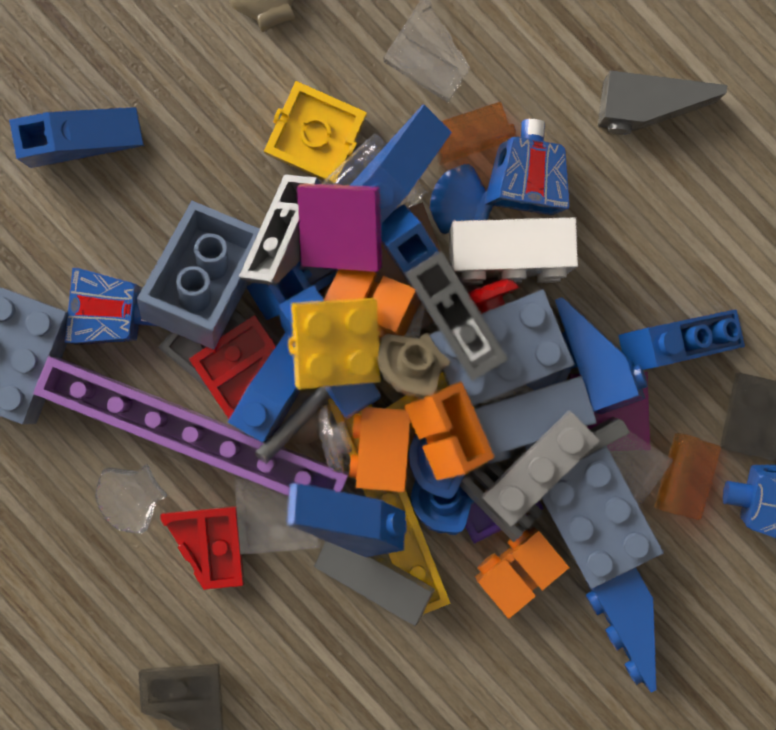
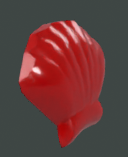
[468,279,520,314]

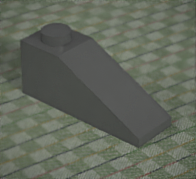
[598,70,728,135]
[239,174,322,286]
[405,251,508,381]

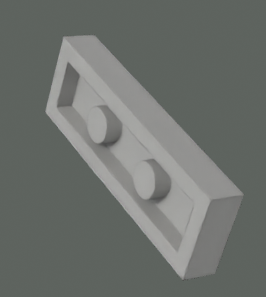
[481,410,600,527]

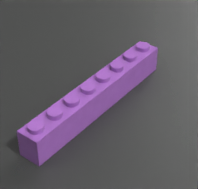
[33,356,349,496]

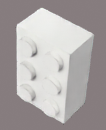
[449,218,577,285]

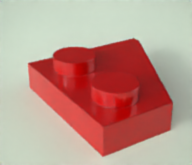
[189,315,276,419]
[160,506,245,590]

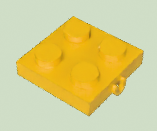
[264,81,367,185]
[288,298,380,389]

